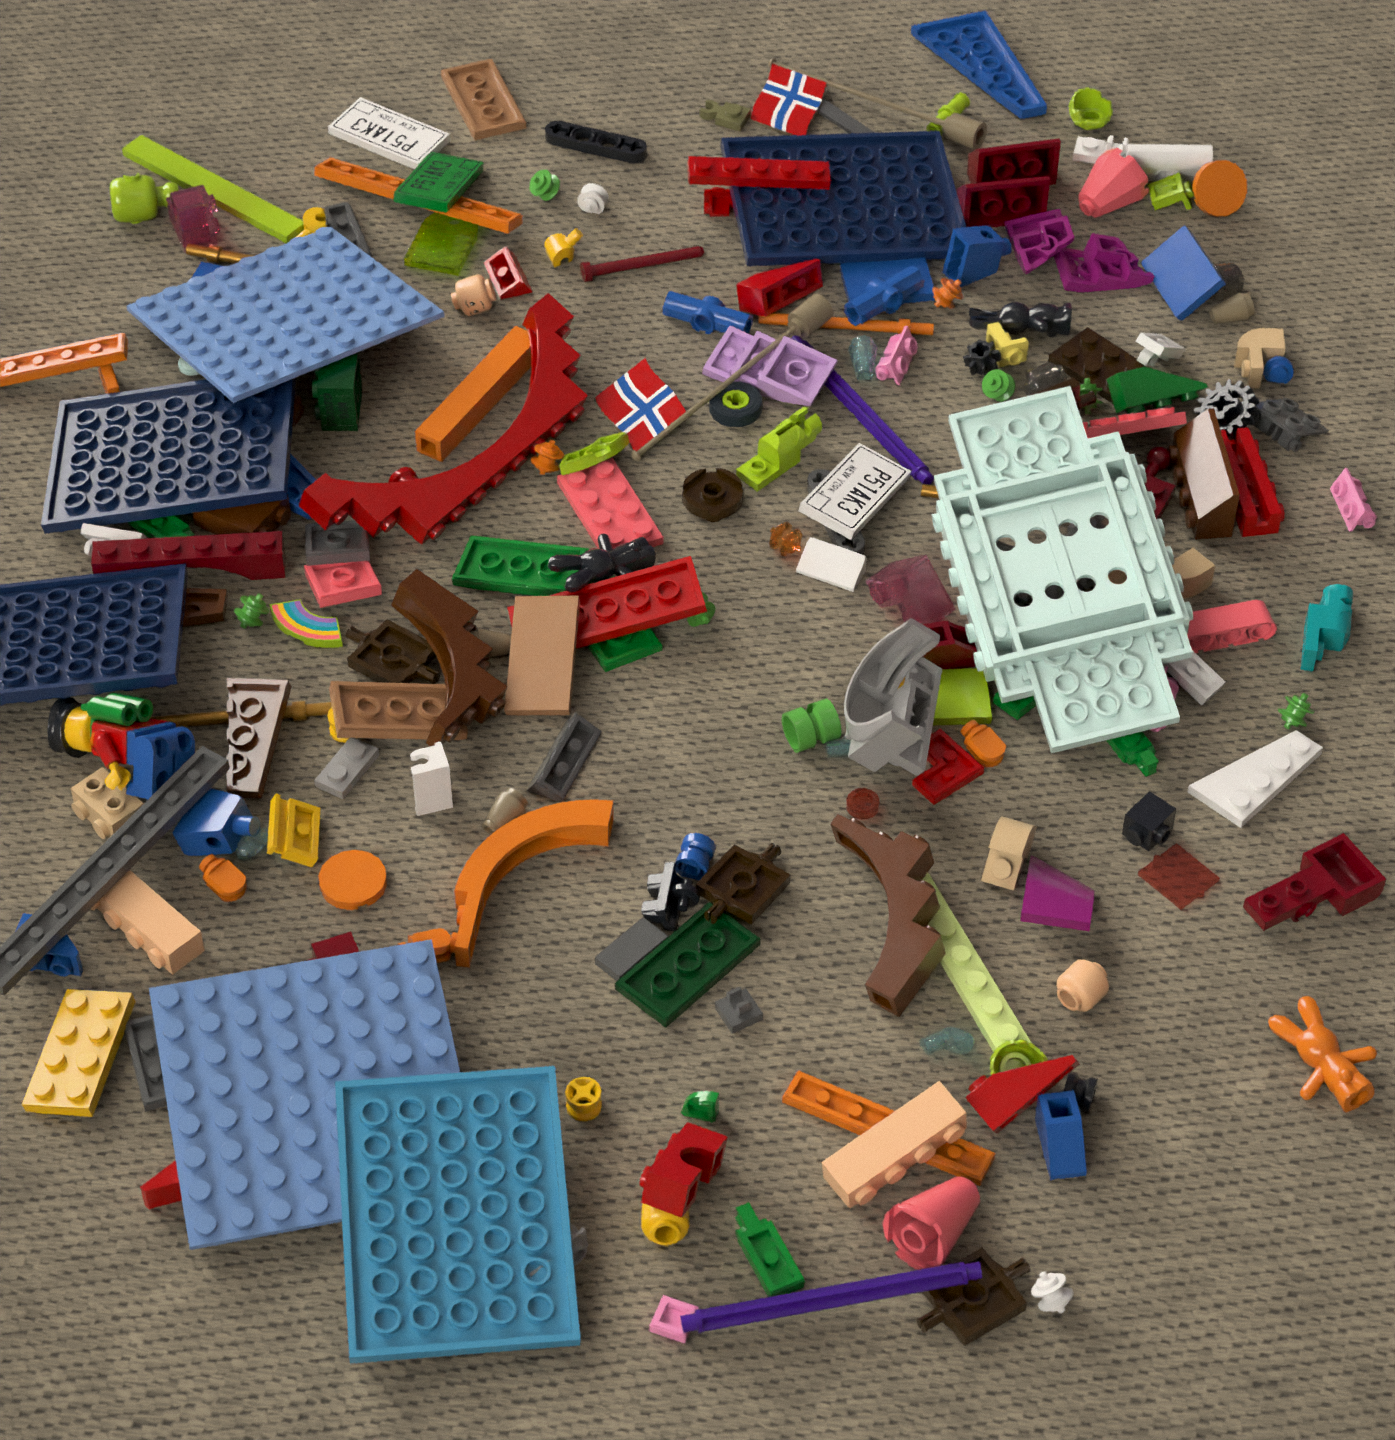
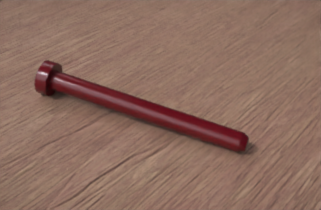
[580,246,704,282]

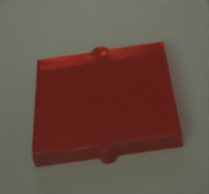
[1137,843,1220,910]

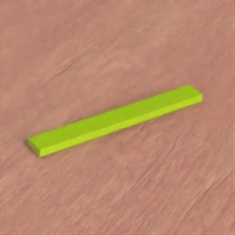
[122,135,304,243]

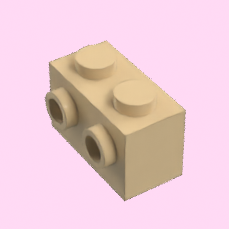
[70,767,144,839]

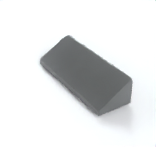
[526,712,602,802]

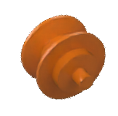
[932,278,963,309]
[531,440,564,475]

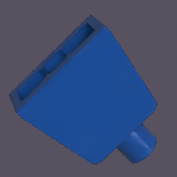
[943,226,1012,287]
[172,788,260,856]

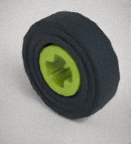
[709,382,762,427]

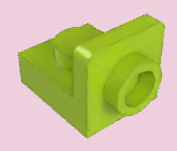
[1148,172,1194,210]

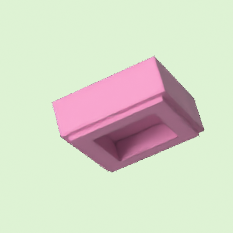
[649,1295,699,1343]

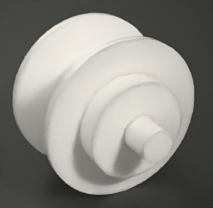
[577,184,608,214]
[1031,1271,1073,1313]

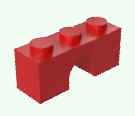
[639,1122,728,1218]

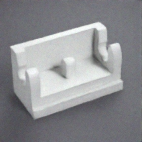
[410,742,453,816]

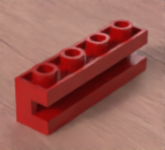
[1220,427,1285,537]

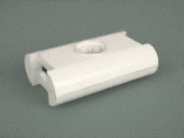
[1124,144,1213,182]

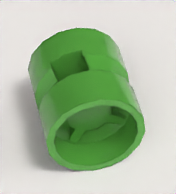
[782,698,841,753]

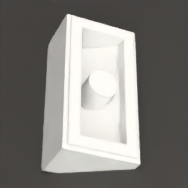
[796,537,867,592]

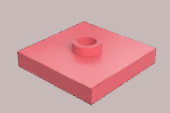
[304,561,382,608]

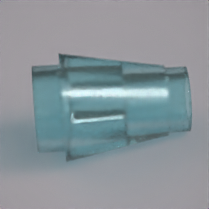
[848,336,878,380]

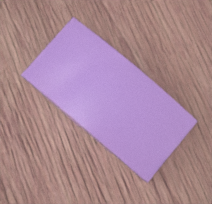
[702,326,837,407]

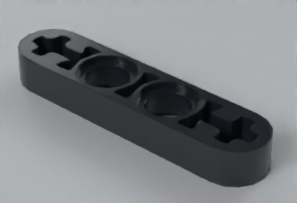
[545,121,647,163]

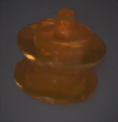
[769,522,802,557]

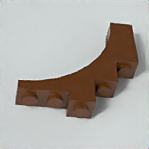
[391,569,508,746]
[830,814,946,1017]

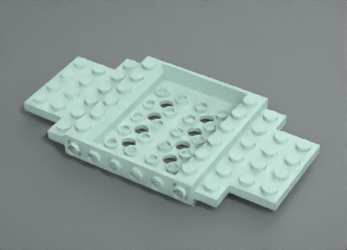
[932,386,1193,753]

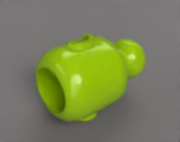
[109,173,180,224]

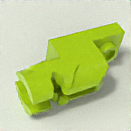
[736,407,822,492]

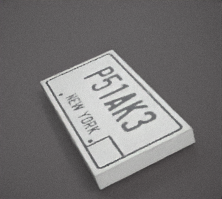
[328,97,450,169]
[798,443,911,540]

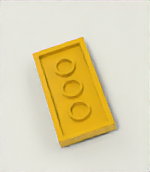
[22,989,136,1117]

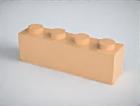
[91,870,205,975]
[822,1081,967,1209]

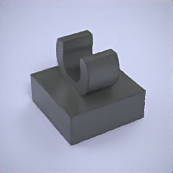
[715,986,763,1034]

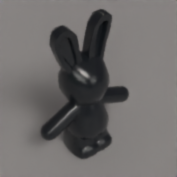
[969,302,1072,337]
[548,533,656,592]

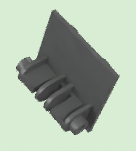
[1252,398,1329,452]

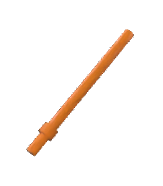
[758,313,934,335]

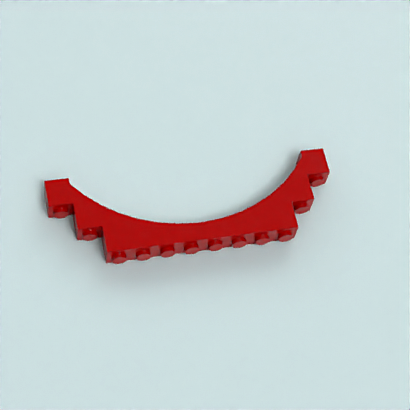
[299,293,588,544]

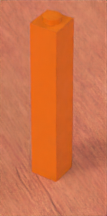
[415,326,531,462]

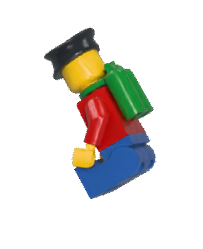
[47,693,195,799]

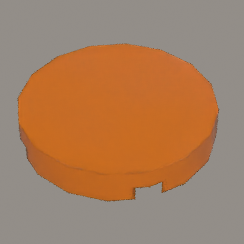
[1192,160,1247,217]
[318,850,387,910]

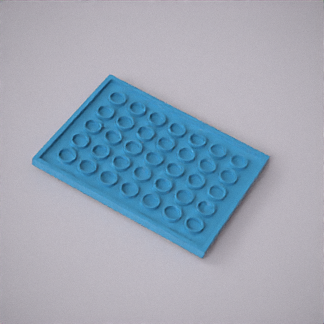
[335,1066,581,1364]

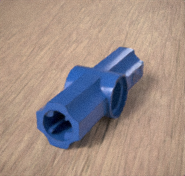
[844,265,924,326]
[663,291,753,334]

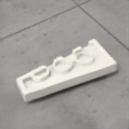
[1188,730,1323,828]

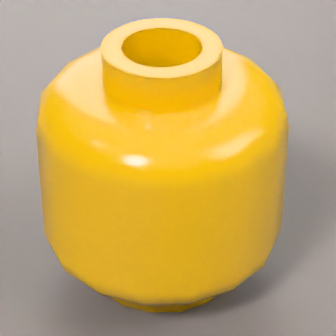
[641,1204,690,1246]

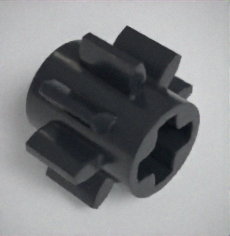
[963,339,1002,377]

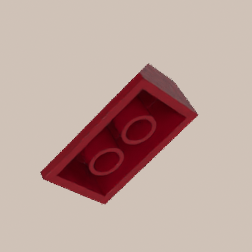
[967,138,1061,185]
[957,176,1050,228]

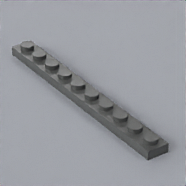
[0,746,230,996]

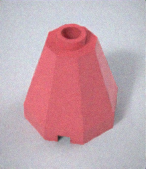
[1078,148,1149,218]

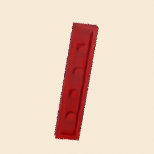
[687,156,831,190]

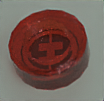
[846,788,880,820]

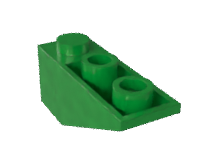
[1107,366,1208,414]

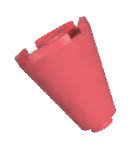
[883,1177,980,1270]

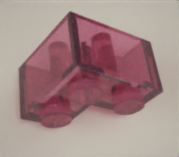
[166,185,220,253]
[865,554,956,624]

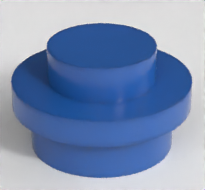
[1264,356,1294,384]

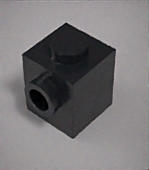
[1122,791,1177,852]

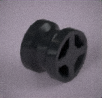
[1063,1072,1098,1114]

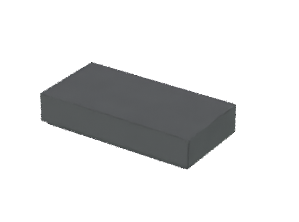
[595,917,668,981]

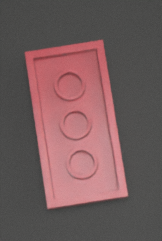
[1083,407,1187,439]
[557,458,663,549]

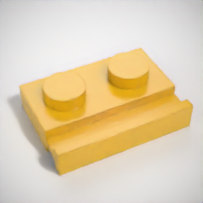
[267,794,321,868]

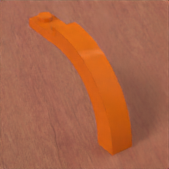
[450,799,614,968]

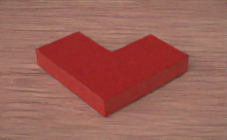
[912,728,984,805]

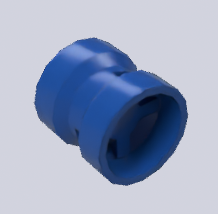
[675,833,716,880]

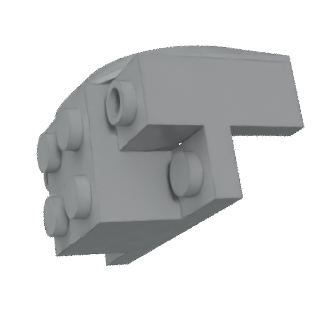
[844,618,942,776]

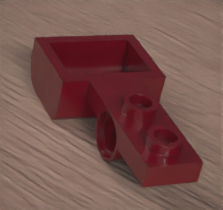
[1243,833,1386,931]

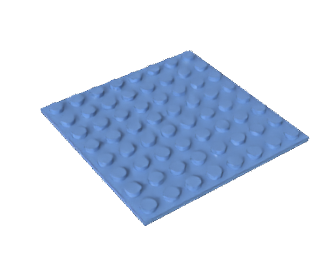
[126,226,445,403]
[149,939,460,1250]

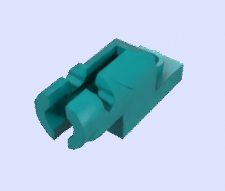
[1300,584,1353,671]

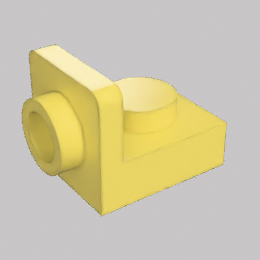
[986,322,1029,368]

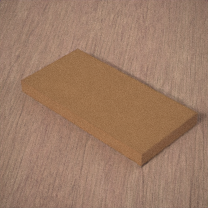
[441,59,526,141]
[504,596,580,715]
[329,681,468,740]

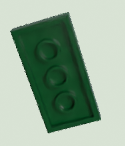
[615,901,761,1028]

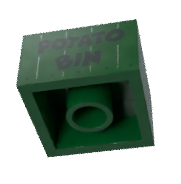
[312,352,363,431]

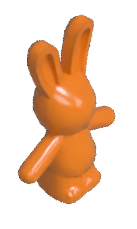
[1268,996,1377,1113]

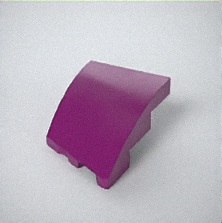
[1005,209,1075,275]
[1054,233,1154,292]
[1020,855,1095,931]

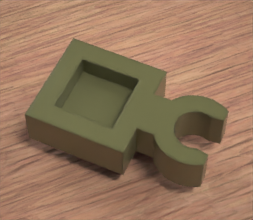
[700,100,751,132]

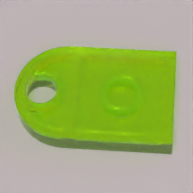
[404,212,478,276]

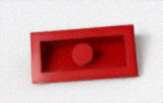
[483,246,533,300]

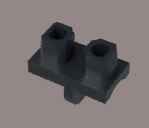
[641,862,700,932]

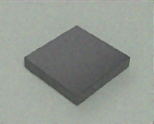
[305,520,370,566]

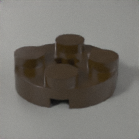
[682,468,743,522]

